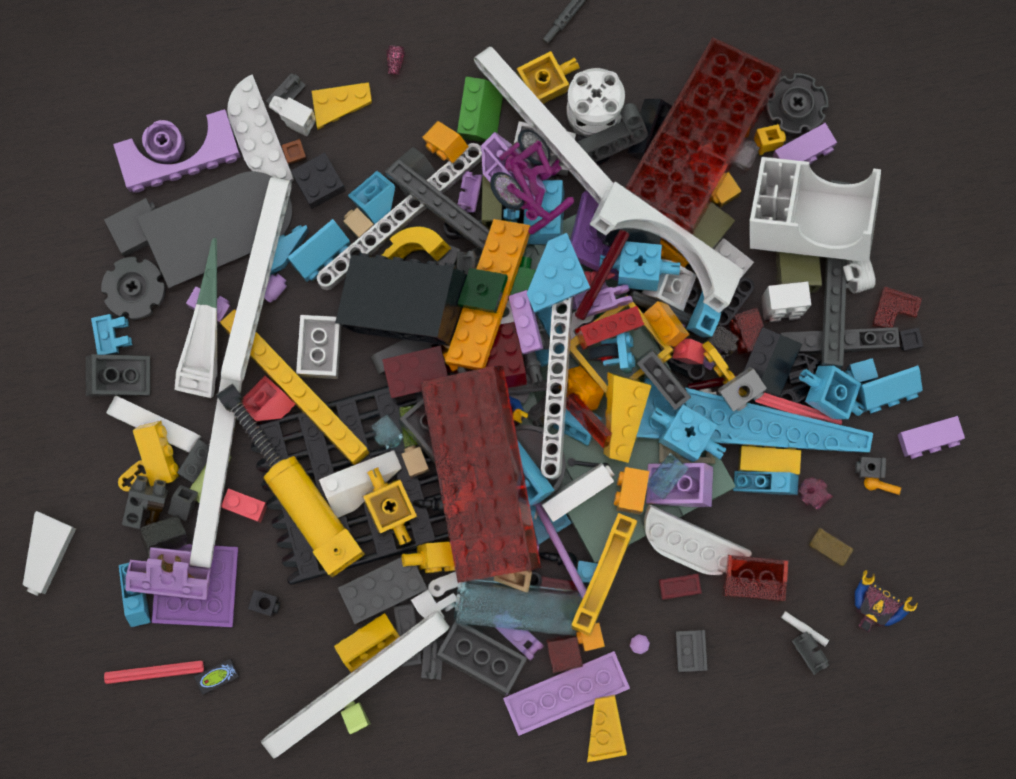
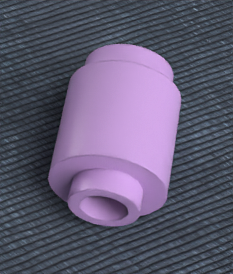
[264,273,287,303]

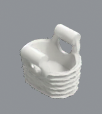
[843,260,876,294]

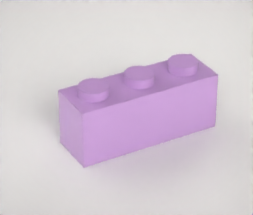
[773,123,837,165]
[898,416,965,459]

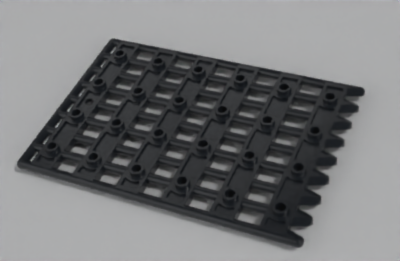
[251,372,494,585]

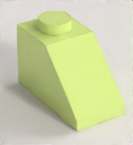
[341,701,371,734]

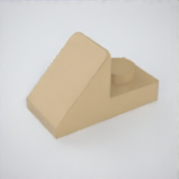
[494,561,532,592]

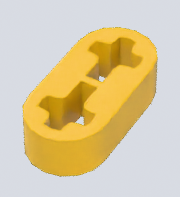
[118,460,148,492]

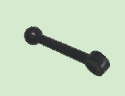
[568,458,610,467]

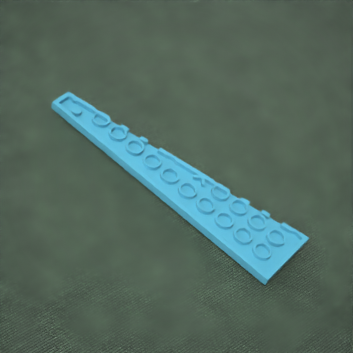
[636,378,873,453]

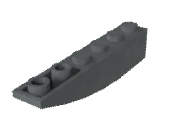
[780,327,900,355]

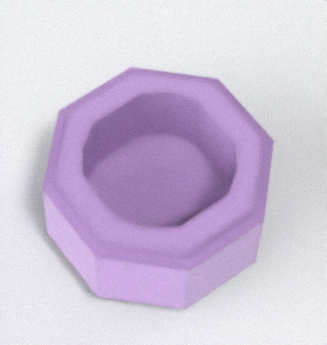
[630,634,650,654]

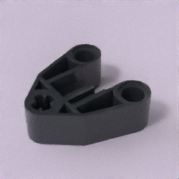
[780,353,822,403]

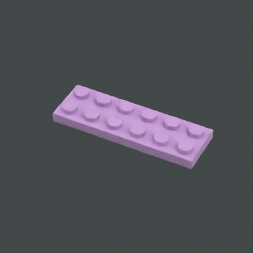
[503,651,630,736]

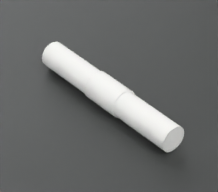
[781,611,829,647]

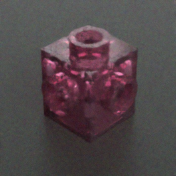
[798,477,833,510]

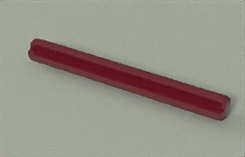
[575,230,629,320]

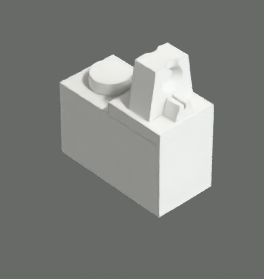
[269,96,316,137]

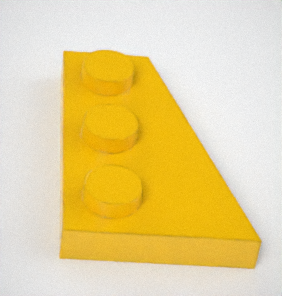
[312,82,372,130]
[702,341,747,396]
[587,694,627,762]

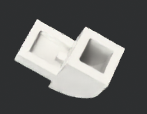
[411,590,458,618]

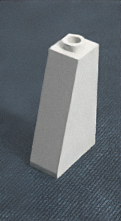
[541,463,614,522]
[23,511,76,596]

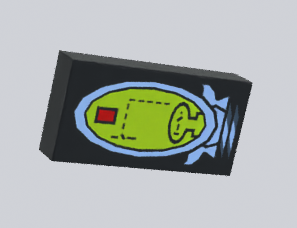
[194,659,240,695]

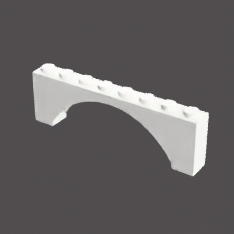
[590,182,744,313]

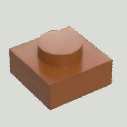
[282,139,307,165]

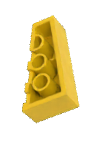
[603,372,651,463]

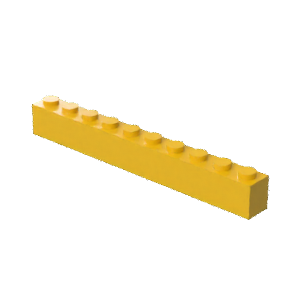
[220,309,370,465]

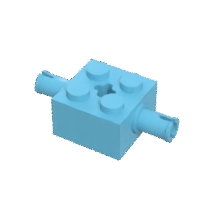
[599,241,680,291]
[799,365,864,419]
[650,404,726,462]

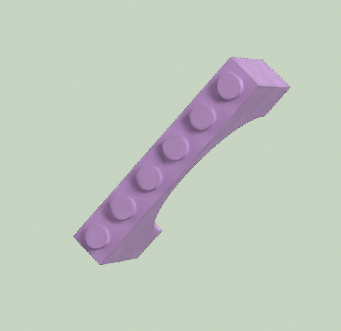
[113,109,241,193]

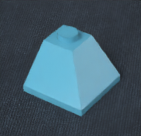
[348,171,395,224]

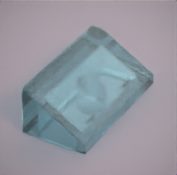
[647,453,688,499]

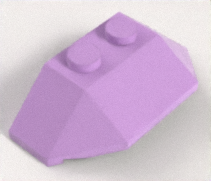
[481,132,546,203]

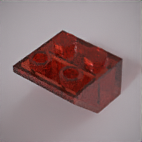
[729,307,764,358]

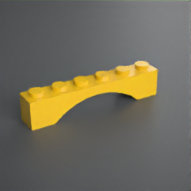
[571,513,637,636]

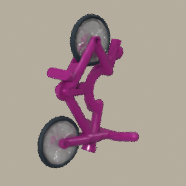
[490,130,574,235]

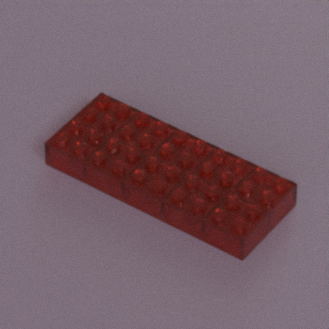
[625,37,782,235]
[420,366,541,583]

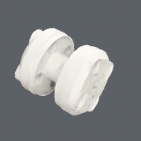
[566,68,625,137]

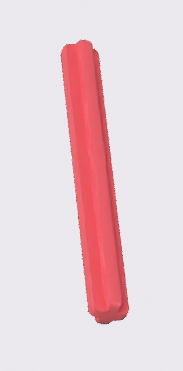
[755,392,842,425]
[104,661,204,684]

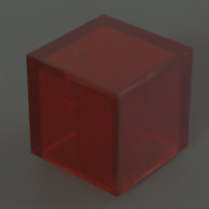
[546,634,583,673]

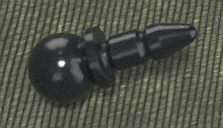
[412,497,451,513]
[538,552,577,567]

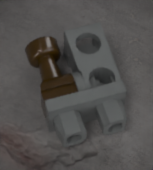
[122,475,168,532]

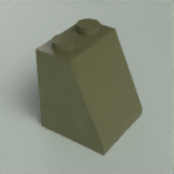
[680,197,736,249]
[776,251,822,293]

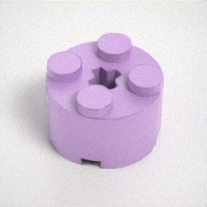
[142,120,185,164]

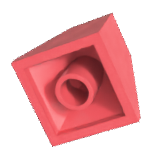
[243,376,295,421]

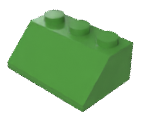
[457,77,503,142]

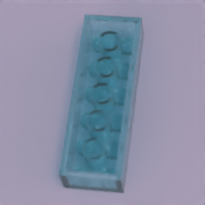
[454,578,581,636]

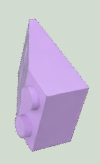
[646,463,713,507]

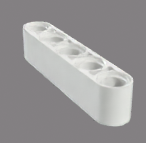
[106,396,201,453]

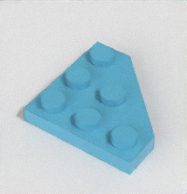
[527,233,591,313]

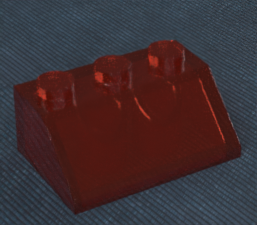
[723,555,788,602]

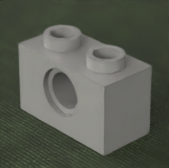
[717,367,767,411]

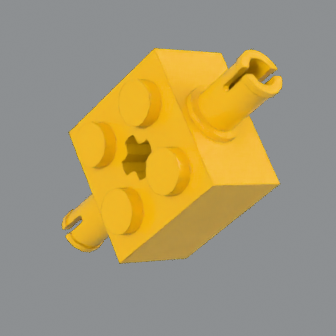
[517,51,580,104]
[362,467,417,545]
[401,541,482,573]

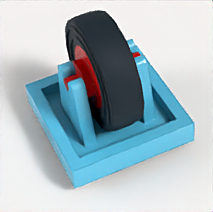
[588,332,636,374]

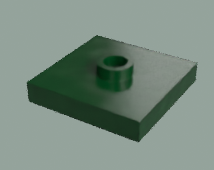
[457,268,508,313]

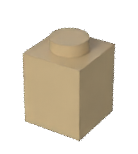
[343,208,374,238]
[402,445,429,478]

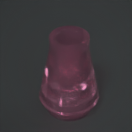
[386,45,405,75]

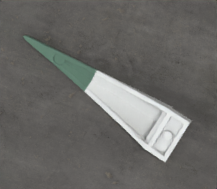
[175,238,217,398]

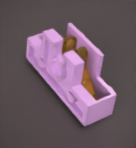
[126,547,211,600]

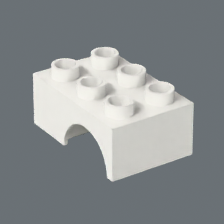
[750,157,881,262]

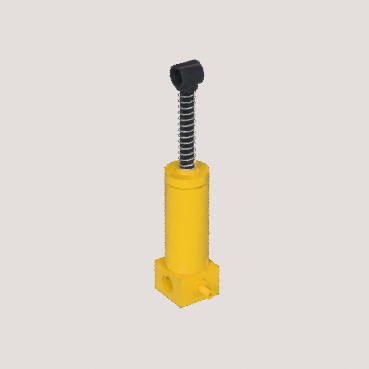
[216,383,365,578]

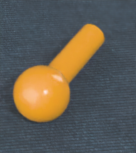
[864,478,902,495]

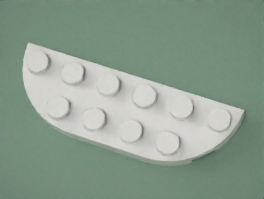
[227,75,294,182]
[644,504,752,575]

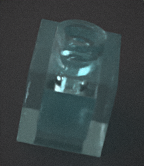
[371,415,403,449]

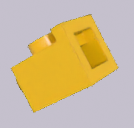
[754,124,786,155]

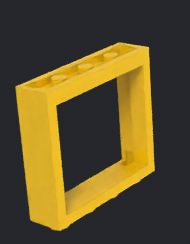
[570,295,673,398]

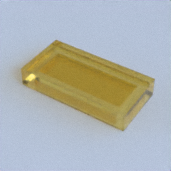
[809,528,853,567]

